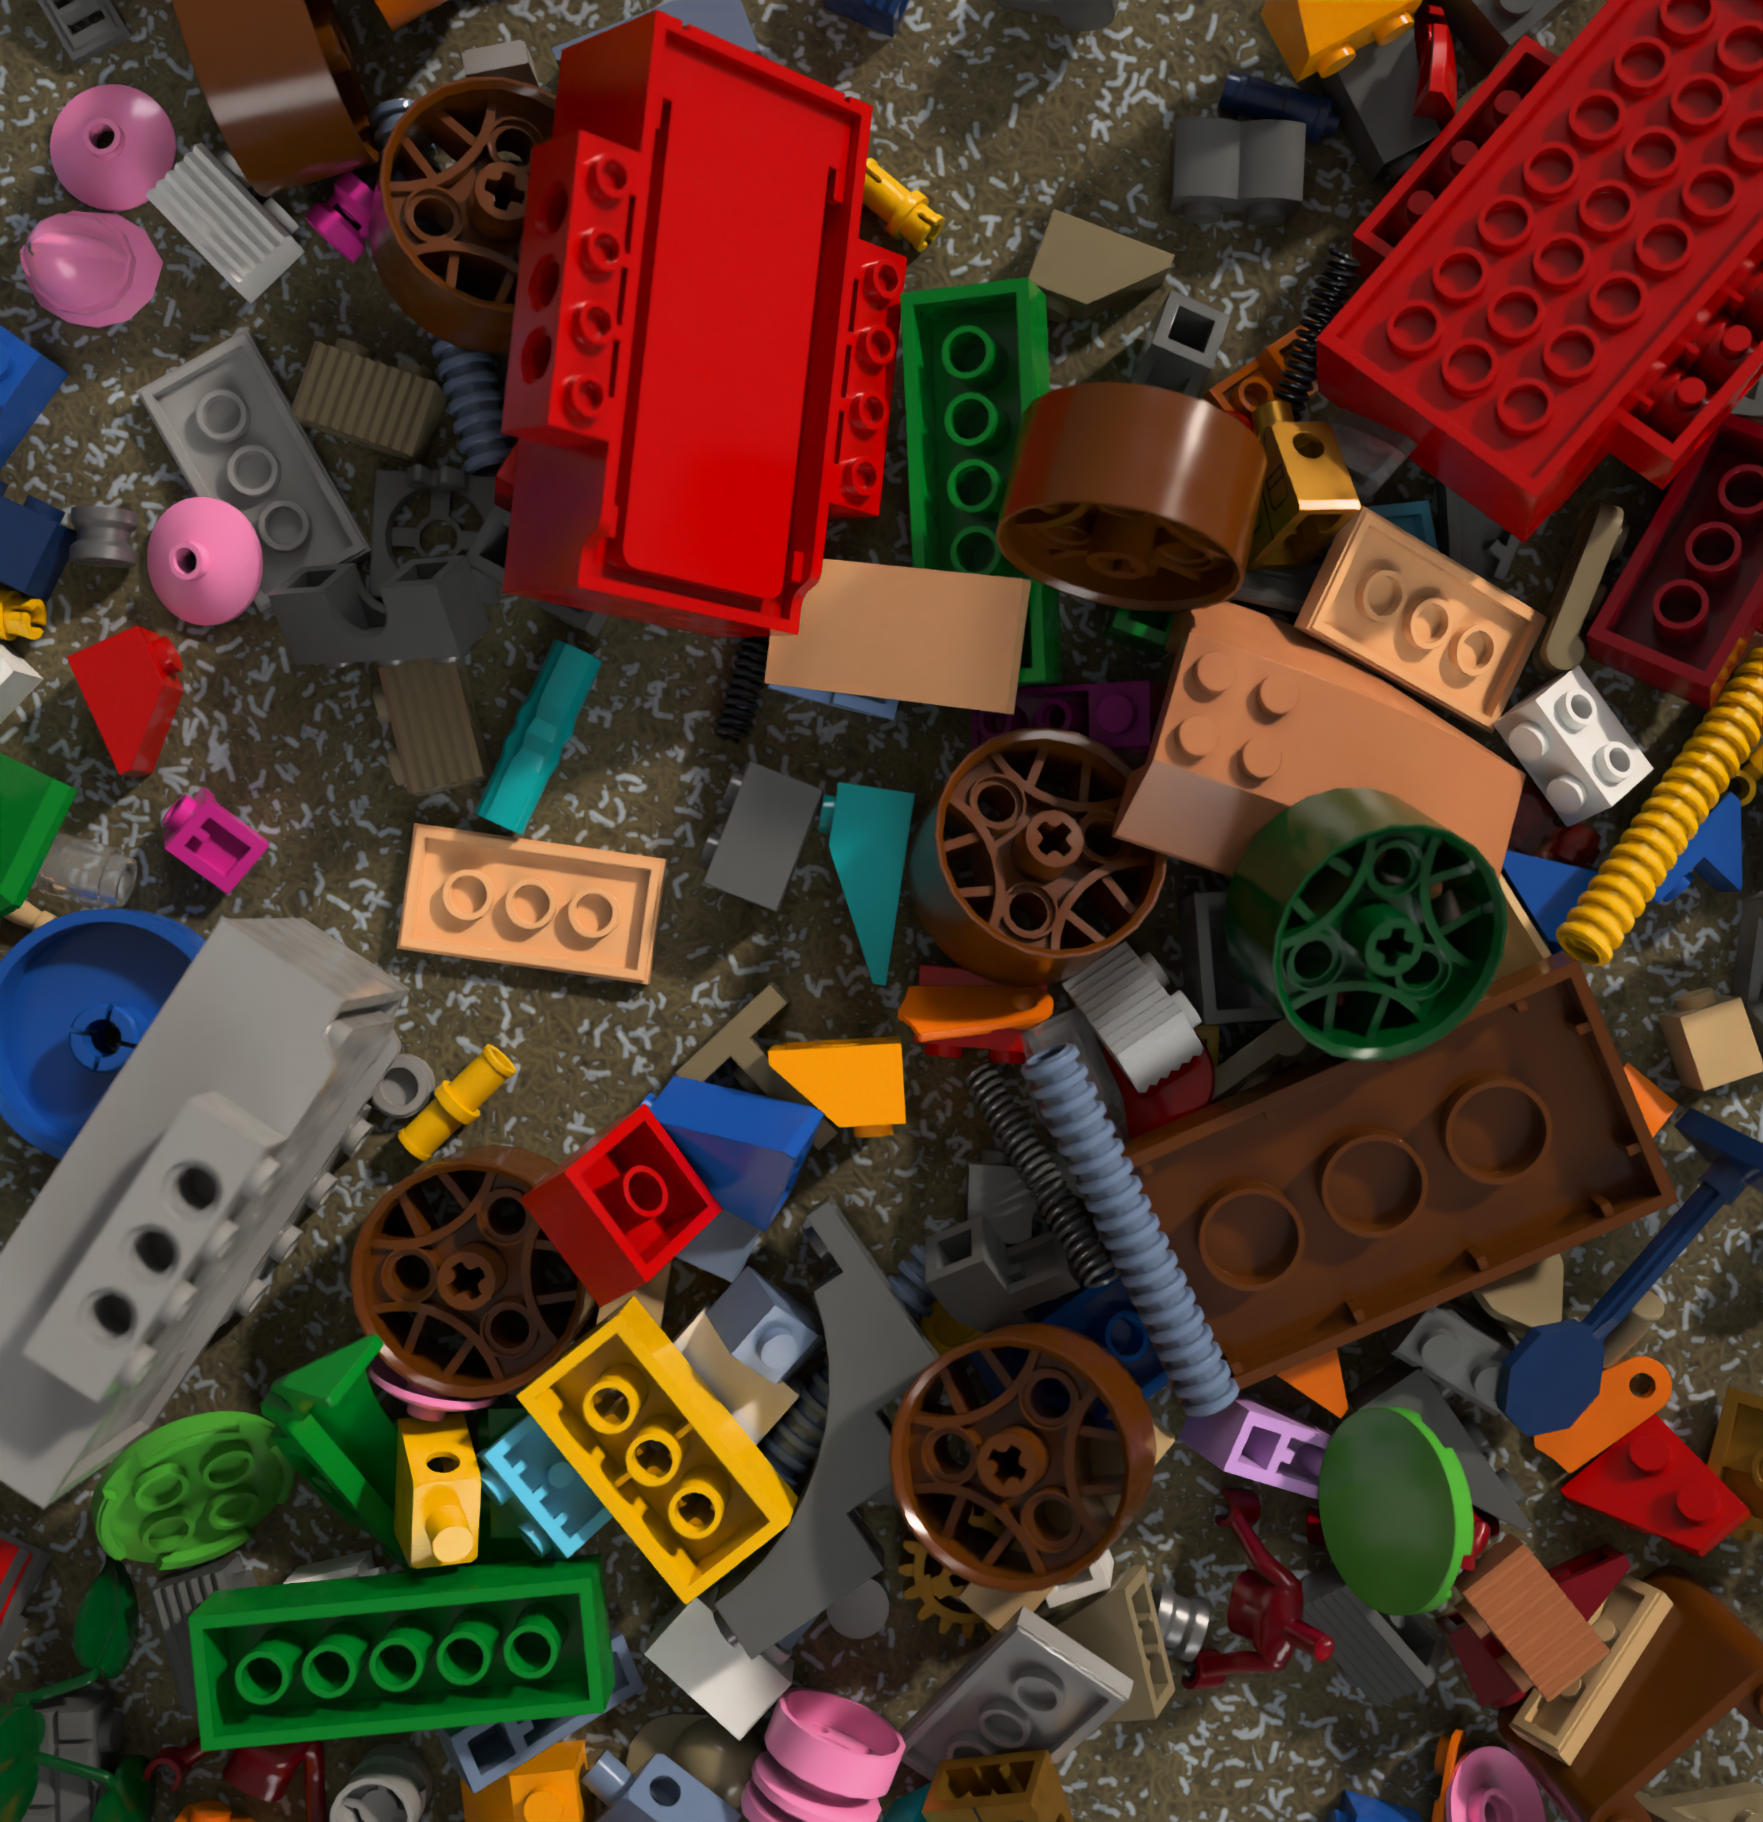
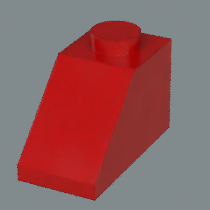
[66,625,184,779]

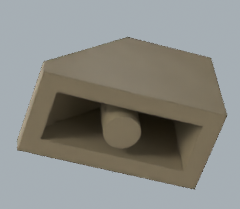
[1028,209,1175,323]

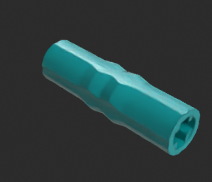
[474,639,603,835]

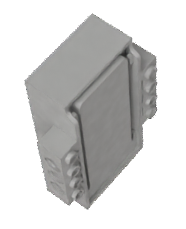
[0,918,411,1509]

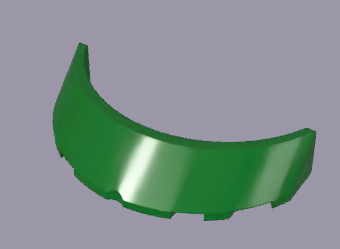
[261,1333,549,1572]

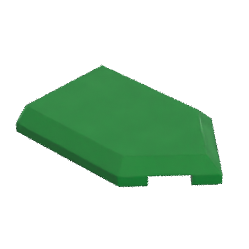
[0,753,78,918]

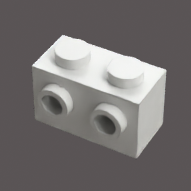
[1493,665,1654,828]

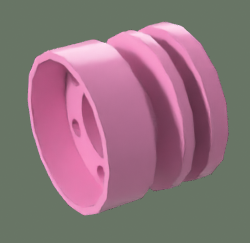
[740,1687,906,1822]

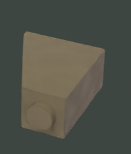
[1046,1564,1175,1722]

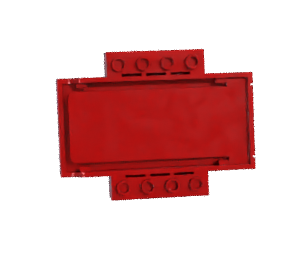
[1316,0,1763,543]
[501,9,907,638]

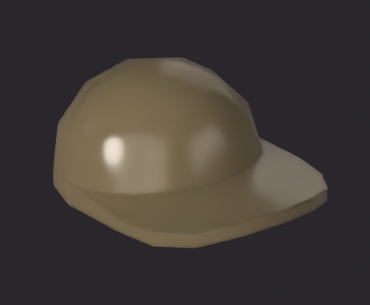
[626,1712,763,1809]

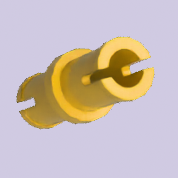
[398,1044,516,1162]

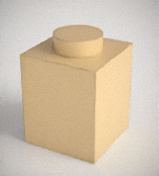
[1657,987,1763,1091]

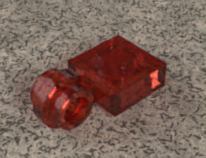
[1508,779,1601,868]

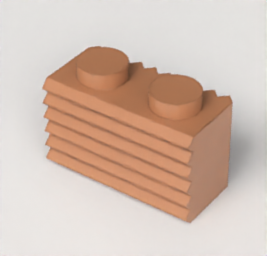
[1453,1533,1611,1702]

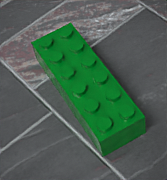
[900,277,1063,687]
[188,1553,615,1752]

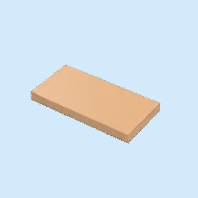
[1293,506,1548,734]
[764,559,1031,714]
[396,823,667,985]

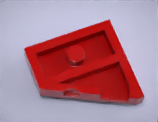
[1560,1414,1752,1558]

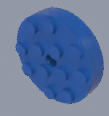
[0,909,207,1160]

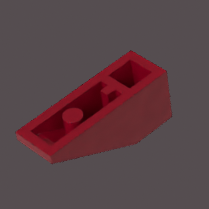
[1435,1543,1631,1707]

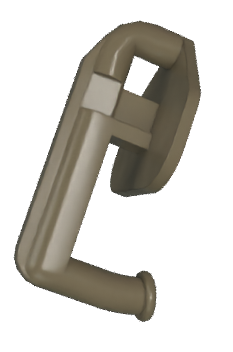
[1454,1253,1665,1369]

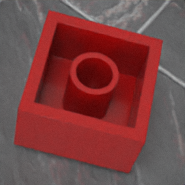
[520,1103,723,1307]

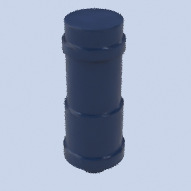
[1218,70,1341,145]

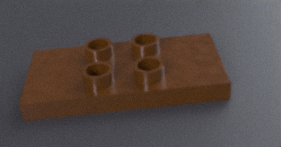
[1077,951,1679,1414]

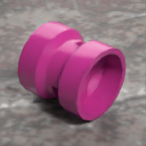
[303,171,374,264]

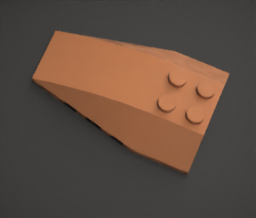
[1111,601,1526,894]

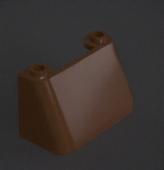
[1497,1565,1763,1822]

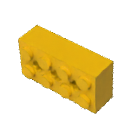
[516,1295,798,1605]

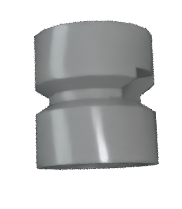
[330,1743,433,1822]

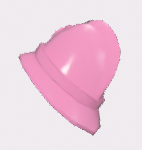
[20,210,163,328]

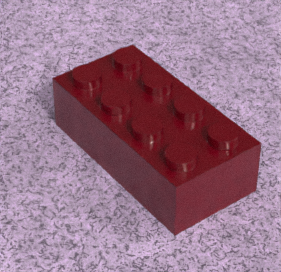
[1586,414,1763,711]

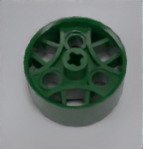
[1224,787,1508,1061]

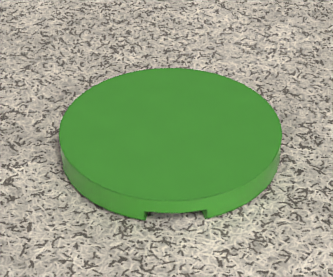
[1318,1406,1474,1616]
[90,1411,295,1570]

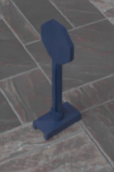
[1497,1107,1763,1437]

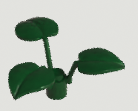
[0,1556,157,1822]

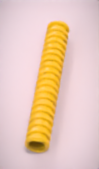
[1555,647,1763,966]

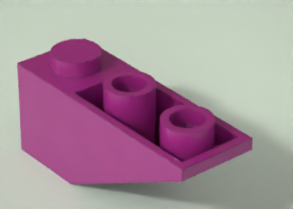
[971,680,1168,753]

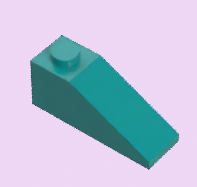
[819,782,915,985]

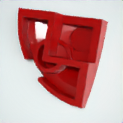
[1412,4,1457,131]

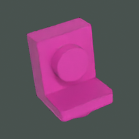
[161,787,269,894]

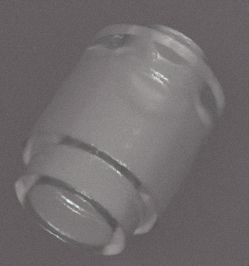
[36,832,137,909]

